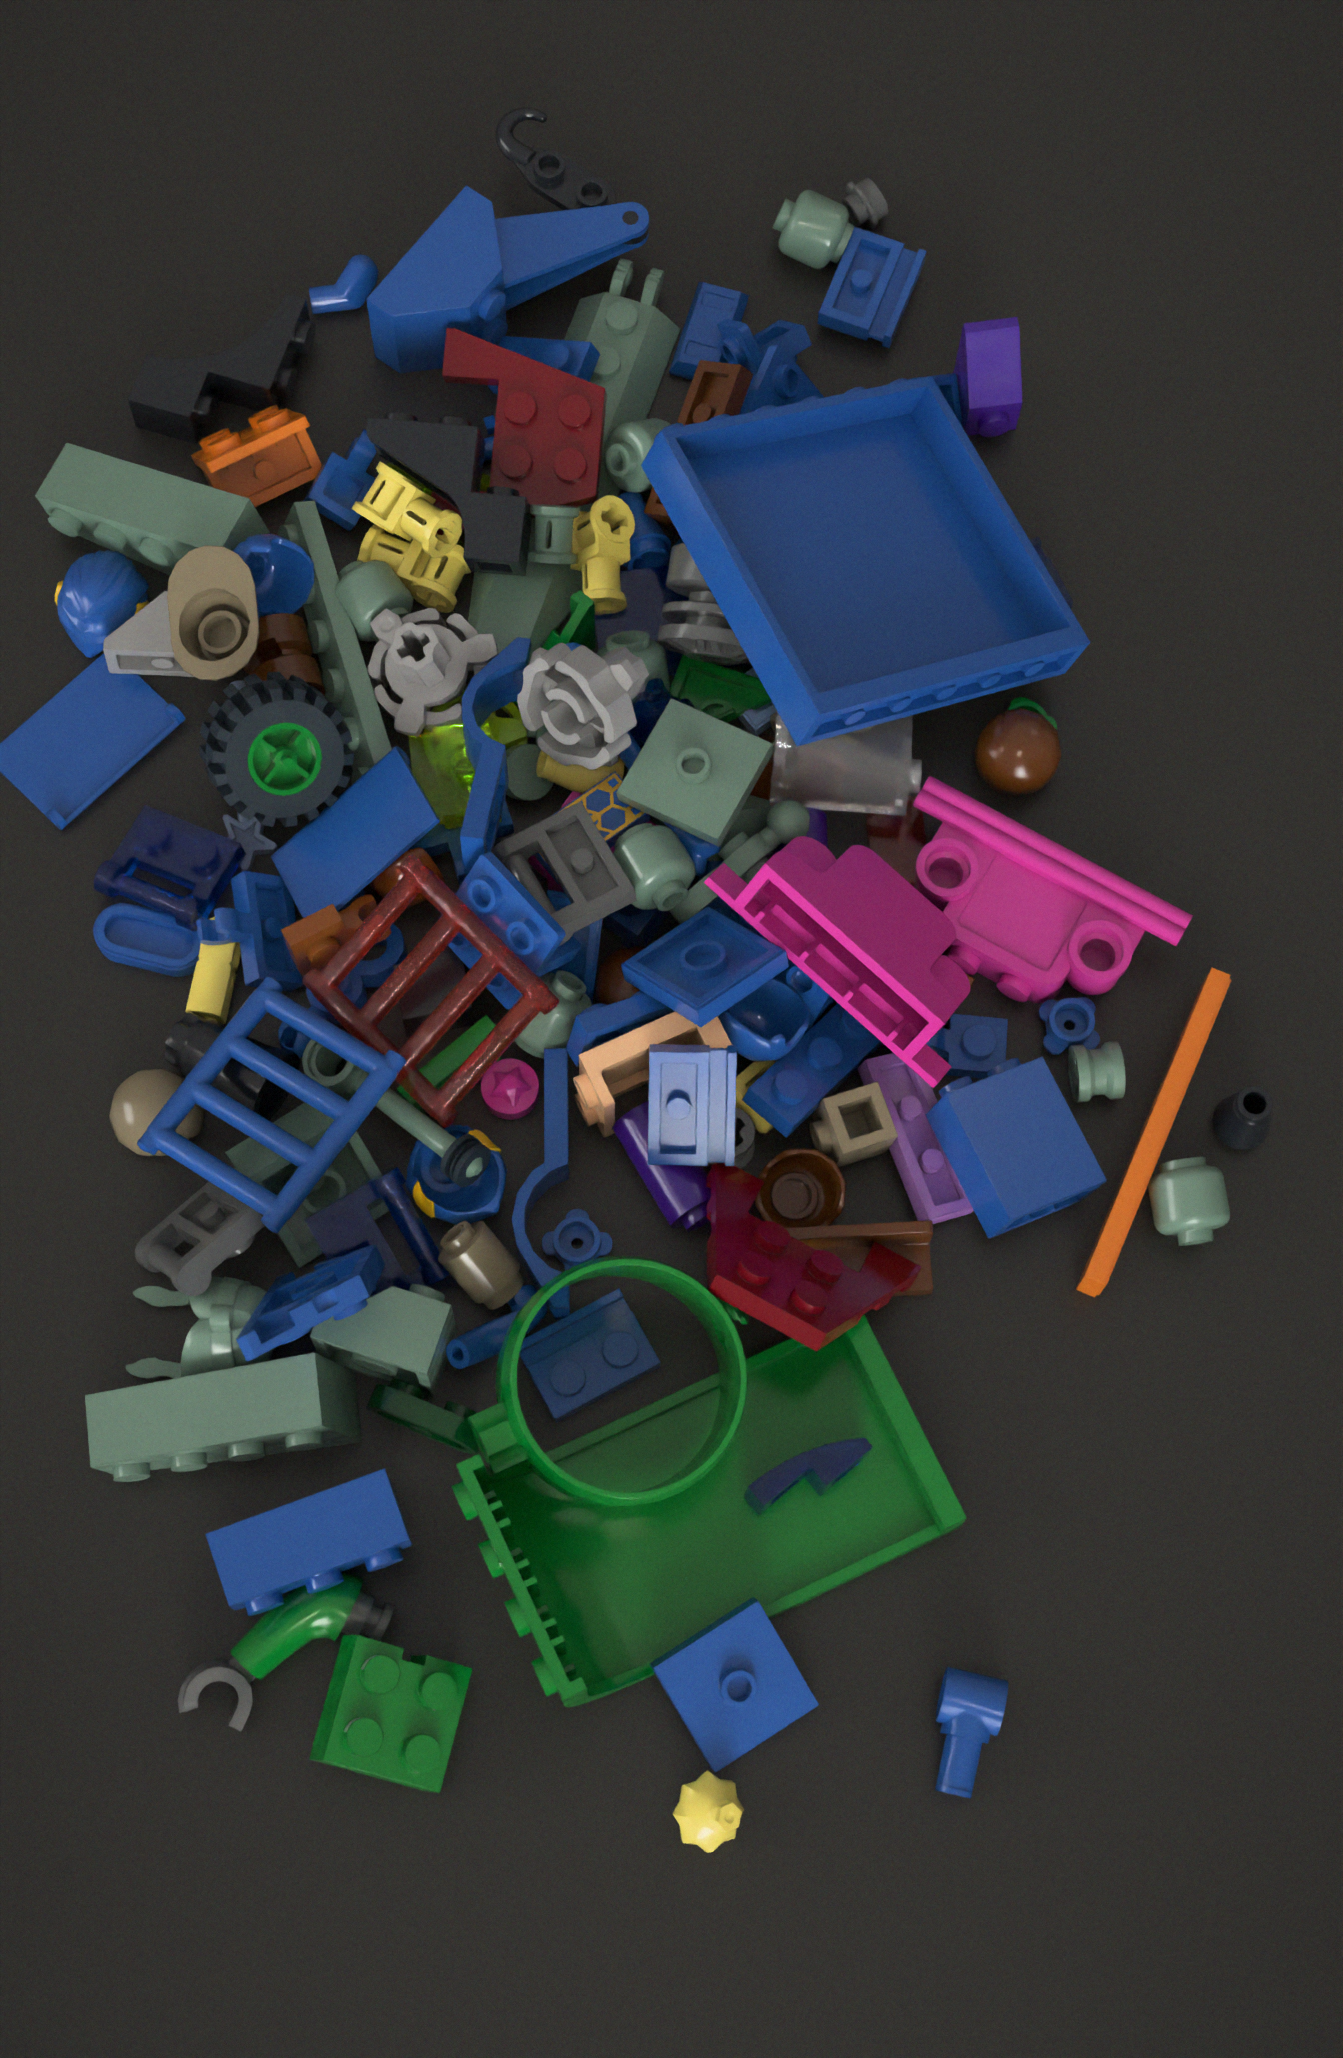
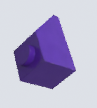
[953,317,1023,437]

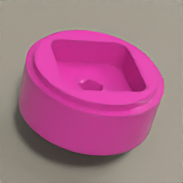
[481,1059,539,1120]

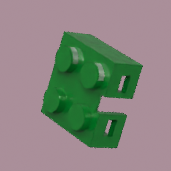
[309,1635,473,1793]

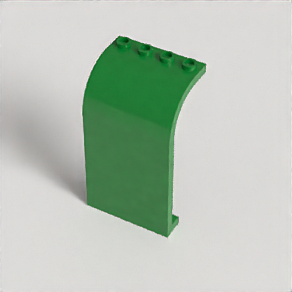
[451,1315,967,1707]

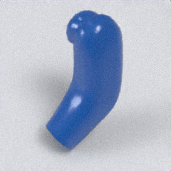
[446,1284,548,1369]

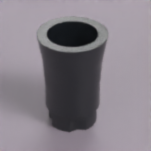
[163,1012,299,1120]

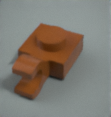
[281,894,392,977]

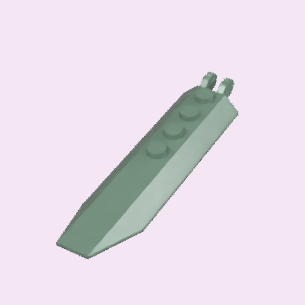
[465,258,680,664]

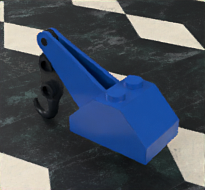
[366,107,649,373]

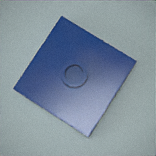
[621,906,789,1027]
[649,1597,819,1773]

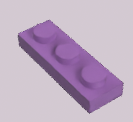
[857,1053,974,1224]

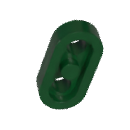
[366,1378,479,1455]

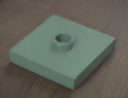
[616,698,774,847]

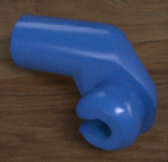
[309,254,379,314]

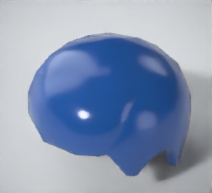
[233,533,315,618]
[718,978,810,1062]

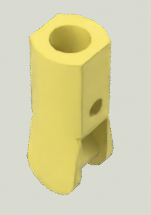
[185,916,241,1024]

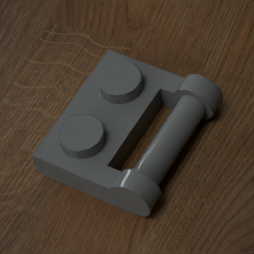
[492,801,637,946]
[135,1182,265,1296]

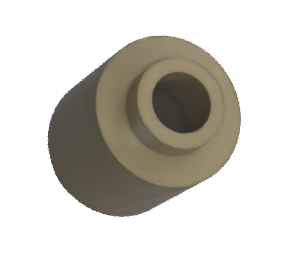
[438,1221,525,1310]

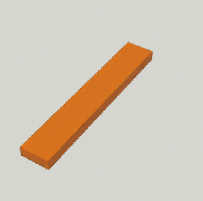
[1076,967,1232,1298]

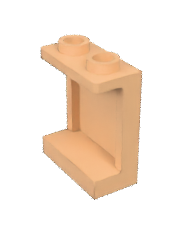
[573,1011,732,1138]

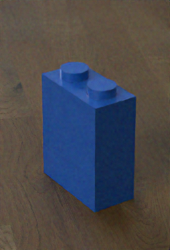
[925,1056,1107,1239]

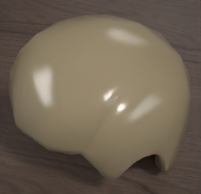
[109,1069,205,1157]

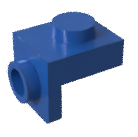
[717,318,812,376]

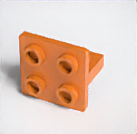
[191,405,322,507]

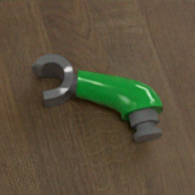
[178,1572,395,1731]

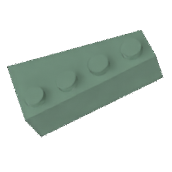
[35,443,270,575]
[85,1352,362,1482]

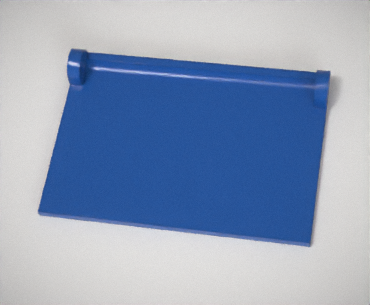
[0,653,186,830]
[271,746,440,918]

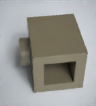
[809,1081,898,1167]

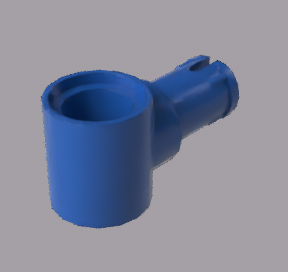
[935,1666,1008,1799]

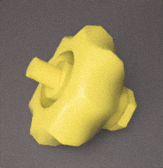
[672,1770,744,1853]

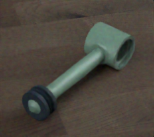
[302,1039,491,1187]

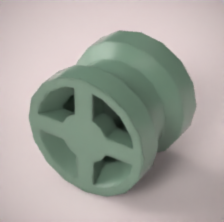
[1068,1041,1126,1103]

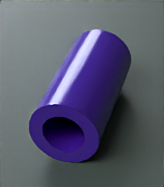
[612,1101,711,1232]

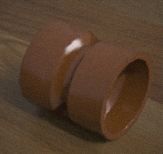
[244,613,326,695]

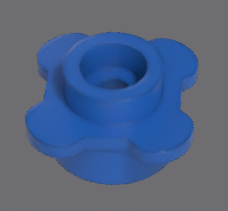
[1039,997,1100,1055]
[542,1209,612,1271]

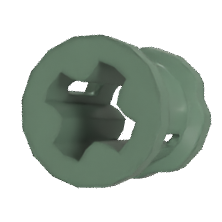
[527,504,580,564]

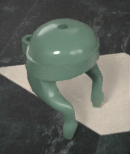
[126,1277,274,1379]

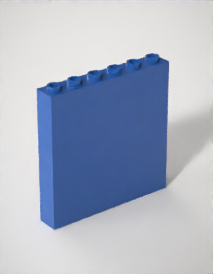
[641,376,1091,746]

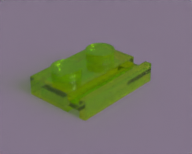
[408,720,502,829]

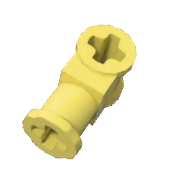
[351,461,462,558]
[570,495,635,615]
[357,524,471,613]

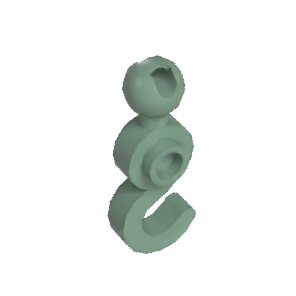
[669,800,810,924]

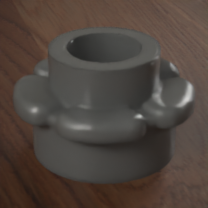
[842,178,888,229]

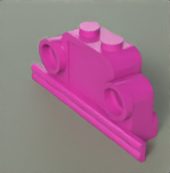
[913,776,1193,1003]
[704,836,970,1088]

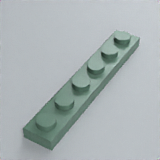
[278,501,391,784]

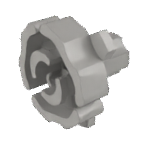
[367,608,499,737]
[517,643,649,770]

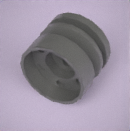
[657,543,751,666]

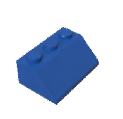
[205,1468,412,1616]

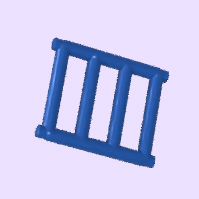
[137,976,406,1233]

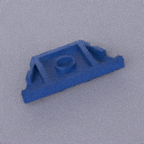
[236,1244,386,1362]

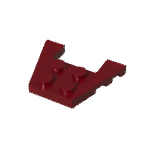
[431,328,607,535]
[706,1163,922,1351]

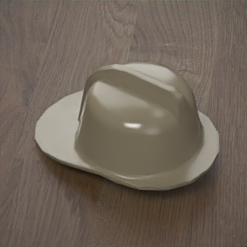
[167,545,260,681]

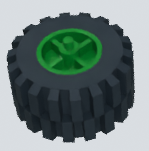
[199,672,354,827]

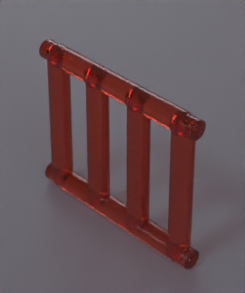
[302,855,559,1128]

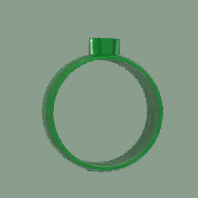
[468,1256,748,1507]

